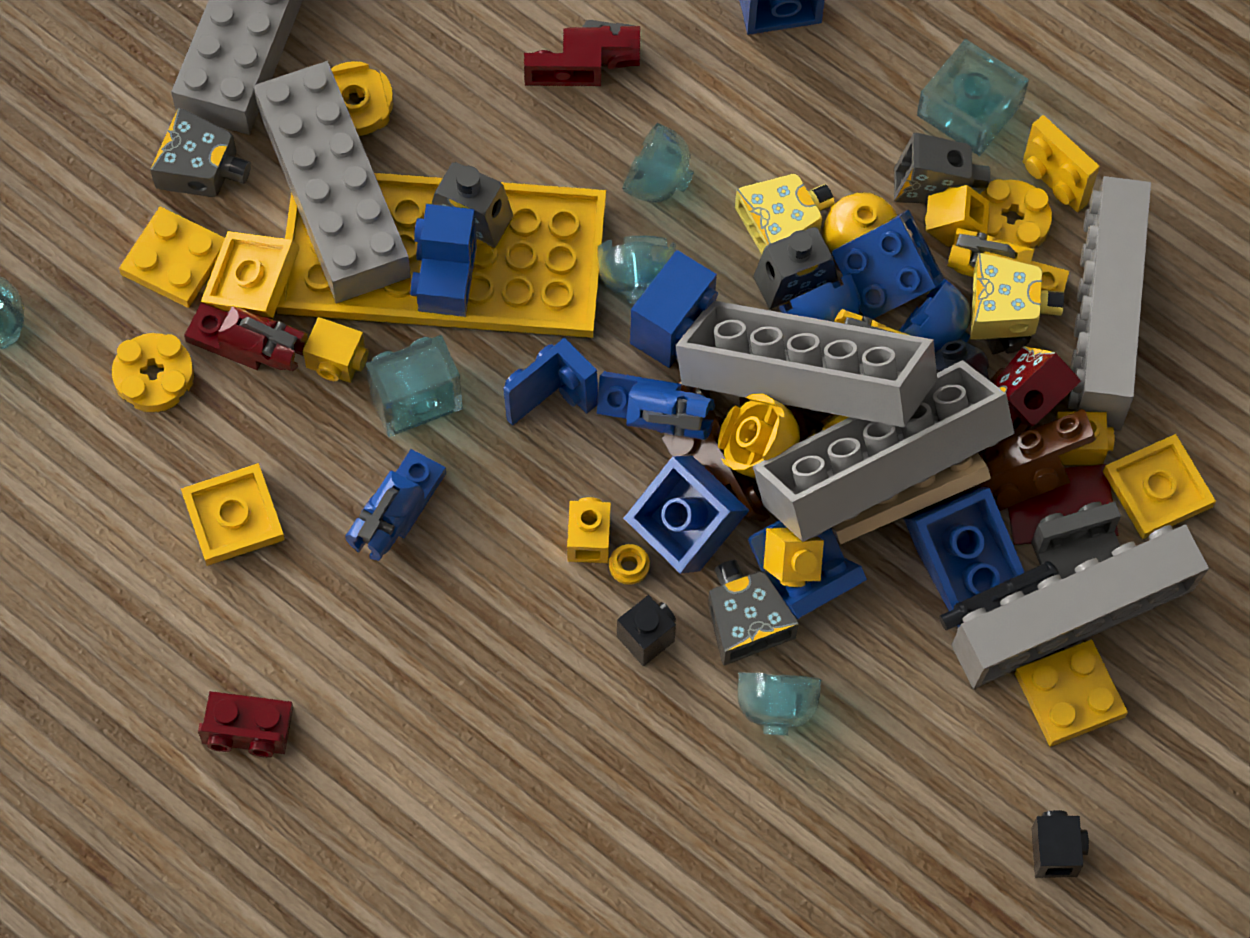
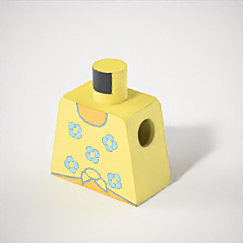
[735,174,835,254]
[970,253,1064,340]

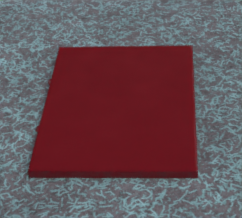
[1008,464,1119,545]

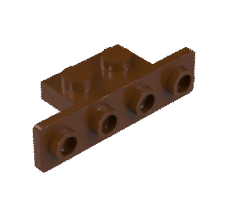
[662,381,770,522]
[943,409,1096,511]

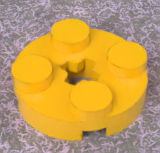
[331,61,393,136]
[980,179,1052,248]
[112,333,194,412]

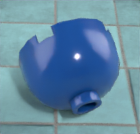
[779,274,861,322]
[899,279,971,352]

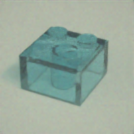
[917,39,1029,156]
[365,335,463,437]

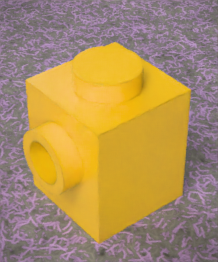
[925,185,989,247]
[303,317,369,383]
[1055,412,1115,465]
[567,497,611,563]
[763,528,824,587]

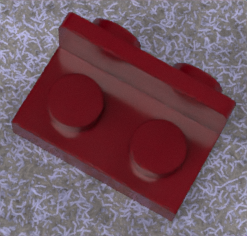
[198,691,293,757]

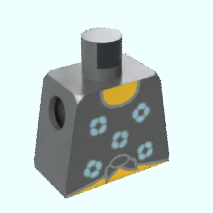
[150,108,251,197]
[894,133,990,204]
[432,162,513,248]
[753,227,838,310]
[708,560,798,666]

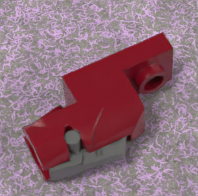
[524,20,640,86]
[184,302,308,372]

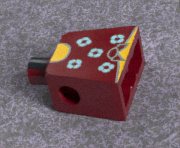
[993,346,1081,426]

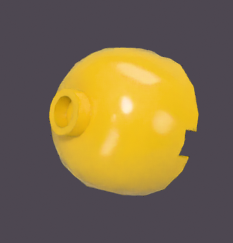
[823,193,898,264]
[718,393,800,478]

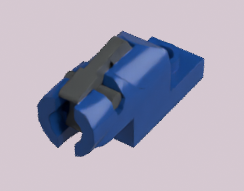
[596,371,715,440]
[345,449,446,561]

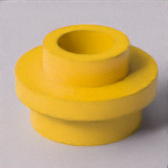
[609,544,650,585]

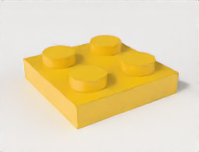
[1022,115,1100,213]
[119,206,225,308]
[201,231,300,318]
[1103,434,1216,540]
[181,463,285,566]
[1015,639,1128,747]

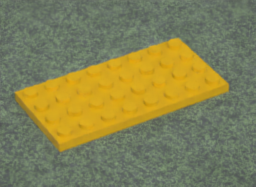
[276,173,606,338]

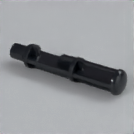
[939,561,1059,631]

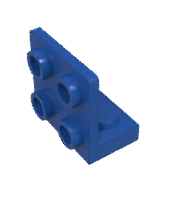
[832,210,945,319]
[503,337,598,425]
[748,520,867,619]

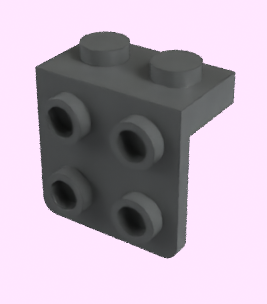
[1031,502,1121,579]

